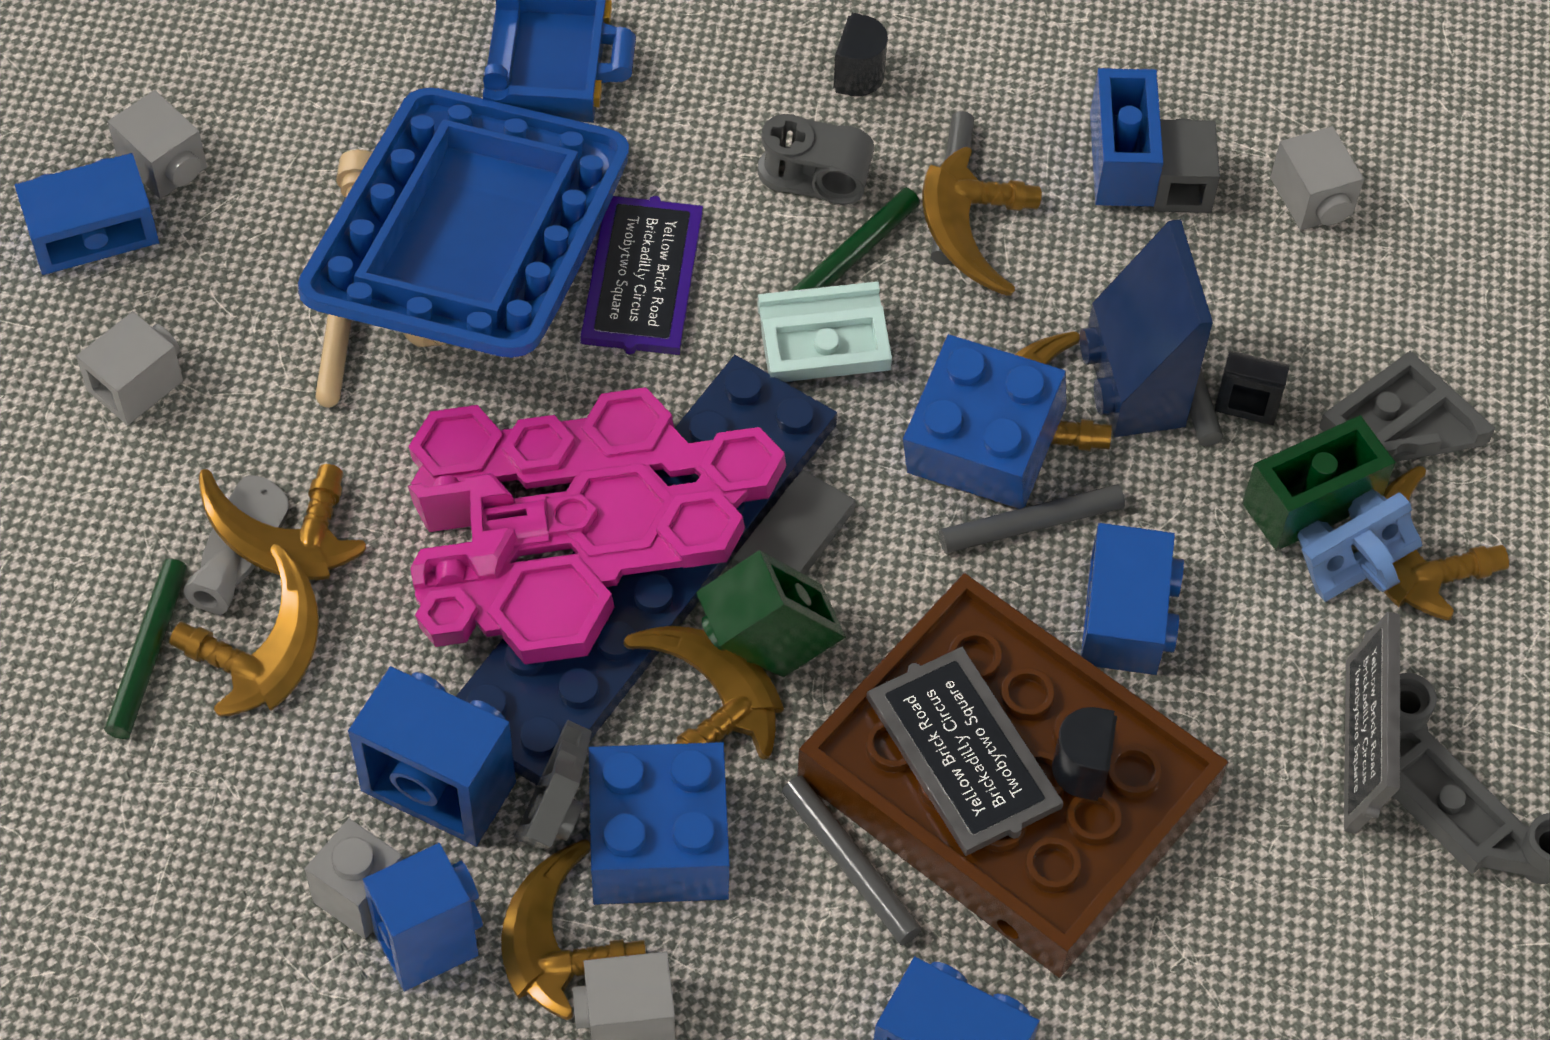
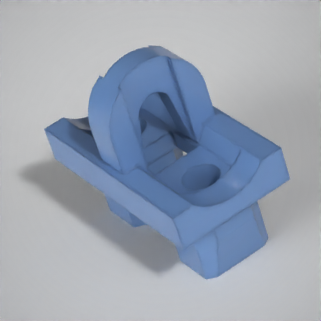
[1298,489,1423,602]

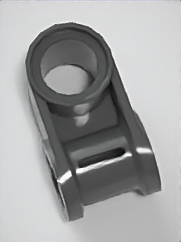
[758,114,875,205]

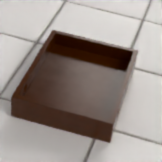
[797,573,1228,978]

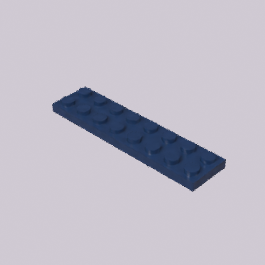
[456,354,838,785]

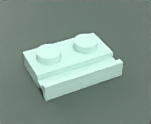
[757,281,892,382]

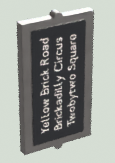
[1344,612,1400,834]
[866,647,1063,856]

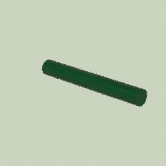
[790,187,920,291]
[104,558,188,739]

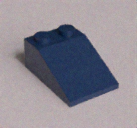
[1080,219,1213,438]

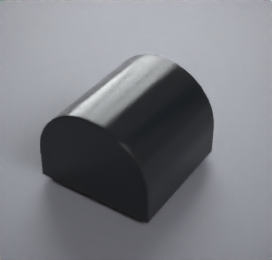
[833,12,888,96]
[1214,350,1290,426]
[1052,707,1117,801]

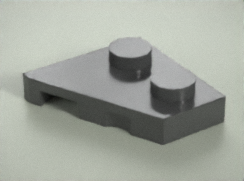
[1319,350,1495,462]
[514,720,592,849]

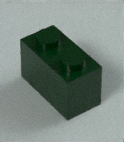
[1242,415,1396,551]
[696,550,846,678]

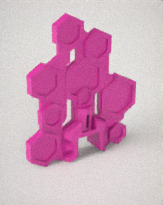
[408,387,786,665]

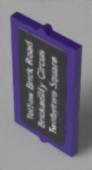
[580,196,703,355]

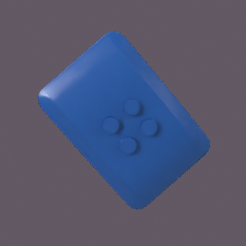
[298,88,629,358]

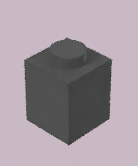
[1153,118,1220,213]

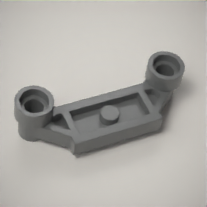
[1393,673,1550,884]

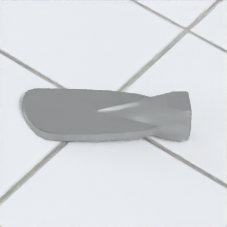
[183,475,289,615]

